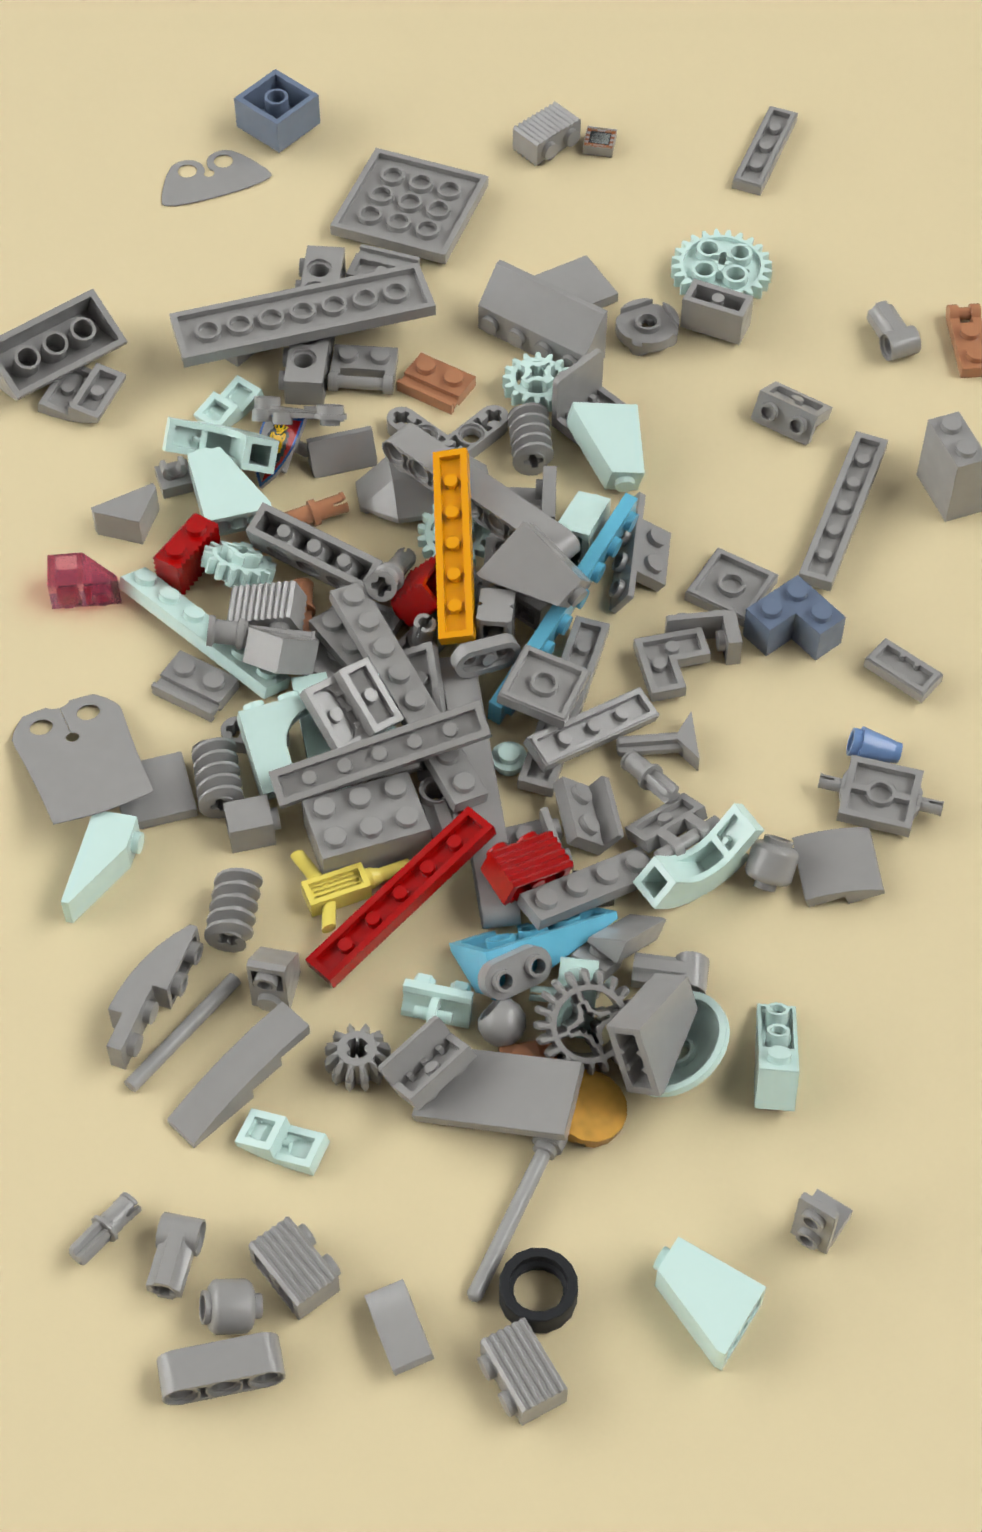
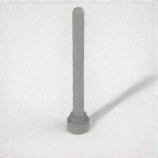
[467,1137,568,1302]

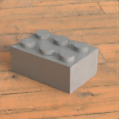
[301,771,431,874]

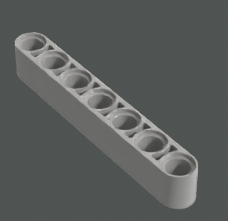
[382,423,580,559]

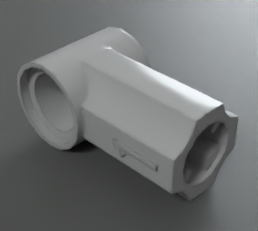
[867,300,921,361]
[419,775,458,839]
[631,951,710,994]
[146,1212,206,1300]

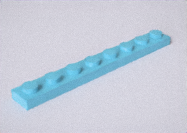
[487,493,639,725]

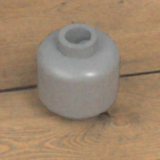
[745,834,799,892]
[199,1278,263,1335]

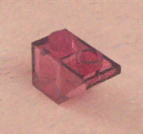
[47,552,122,609]

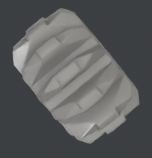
[324,1024,391,1092]

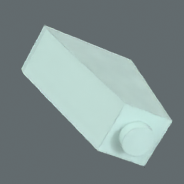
[566,402,645,492]
[187,447,272,536]
[558,491,611,566]
[653,1236,766,1371]

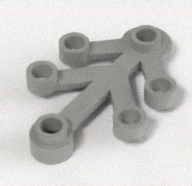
[252,396,347,426]

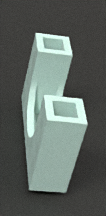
[237,674,395,800]

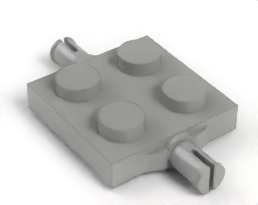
[818,755,944,837]

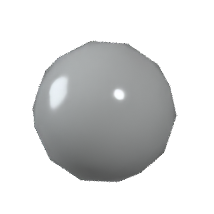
[478,998,526,1047]

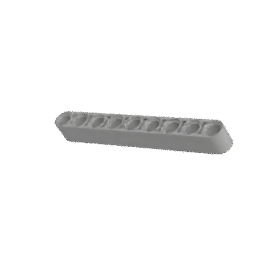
[439,657,521,929]

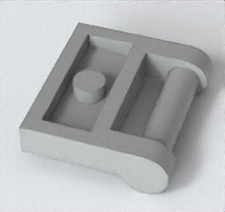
[328,344,398,395]

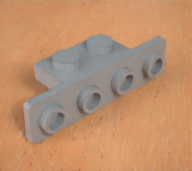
[609,492,671,614]

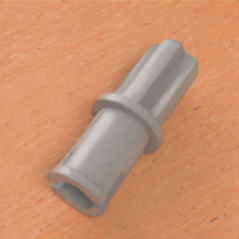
[620,749,680,804]
[69,1192,142,1265]

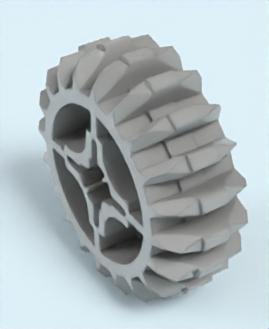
[533,968,630,1075]

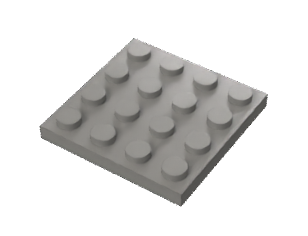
[330,148,488,264]

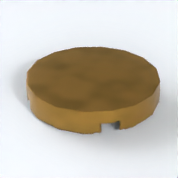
[568,1069,627,1148]

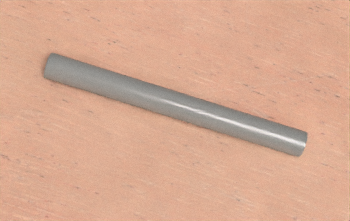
[124,973,241,1092]

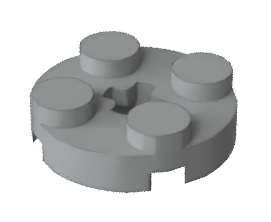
[615,298,679,356]

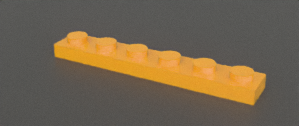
[433,448,476,645]

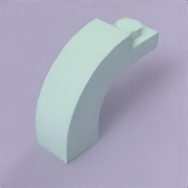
[162,417,279,474]
[633,803,764,909]

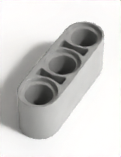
[157,1332,286,1405]

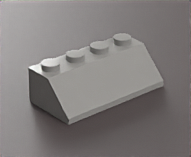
[478,260,608,367]
[0,289,128,401]

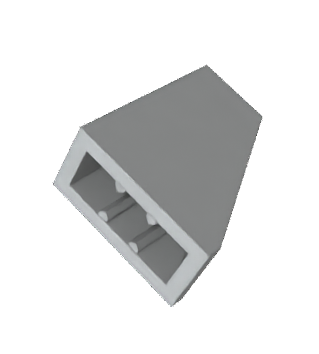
[476,521,592,608]
[606,973,698,1096]

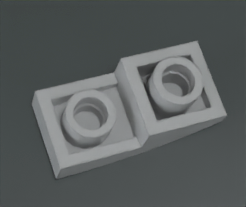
[364,1279,434,1376]

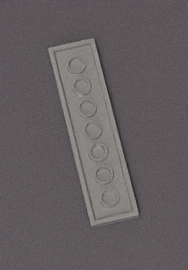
[169,262,436,368]

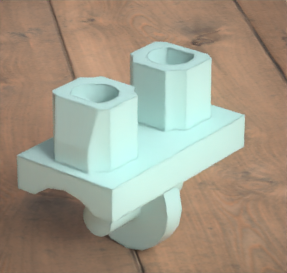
[401,973,474,1029]

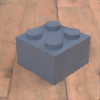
[234,69,320,153]

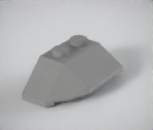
[355,447,489,523]

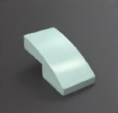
[193,375,264,427]
[234,1108,330,1176]

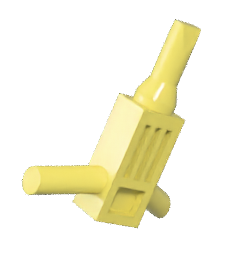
[290,850,409,933]

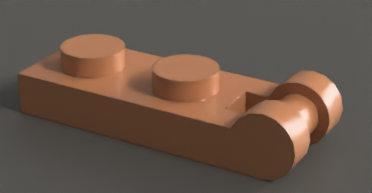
[946,303,982,378]

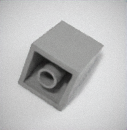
[916,411,982,522]

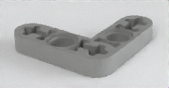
[387,405,508,458]

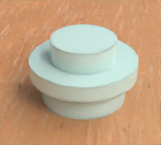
[492,741,527,776]

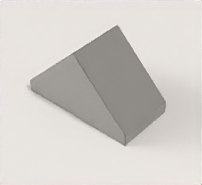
[91,483,159,544]
[243,626,320,675]

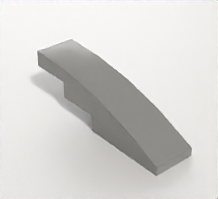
[167,1001,310,1148]

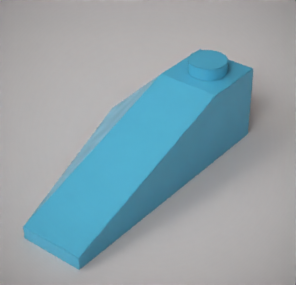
[449,907,618,1000]

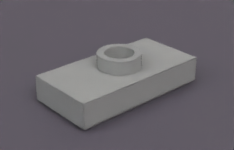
[864,638,943,703]

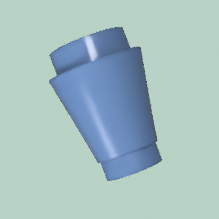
[846,726,903,764]

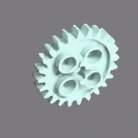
[671,229,772,299]

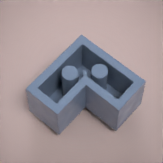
[743,575,846,661]

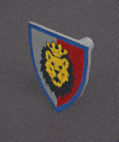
[256,415,308,489]

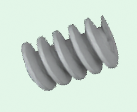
[507,402,554,476]
[192,737,244,819]
[204,868,263,952]

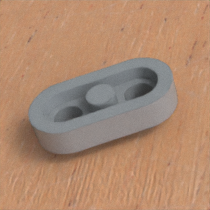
[450,633,521,678]
[478,944,552,1000]

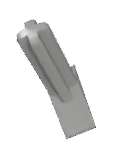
[616,712,700,771]

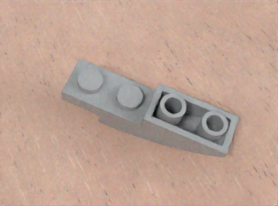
[106,924,203,1070]

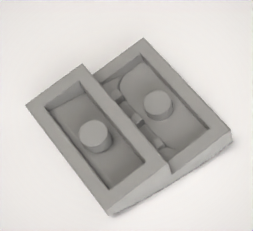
[38,363,126,423]
[299,657,404,750]
[792,827,885,907]

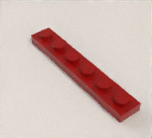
[305,806,497,988]

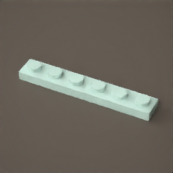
[118,567,291,699]

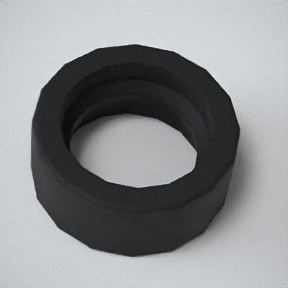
[499,1248,578,1333]

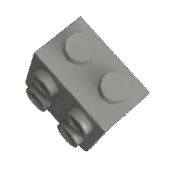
[551,348,626,446]

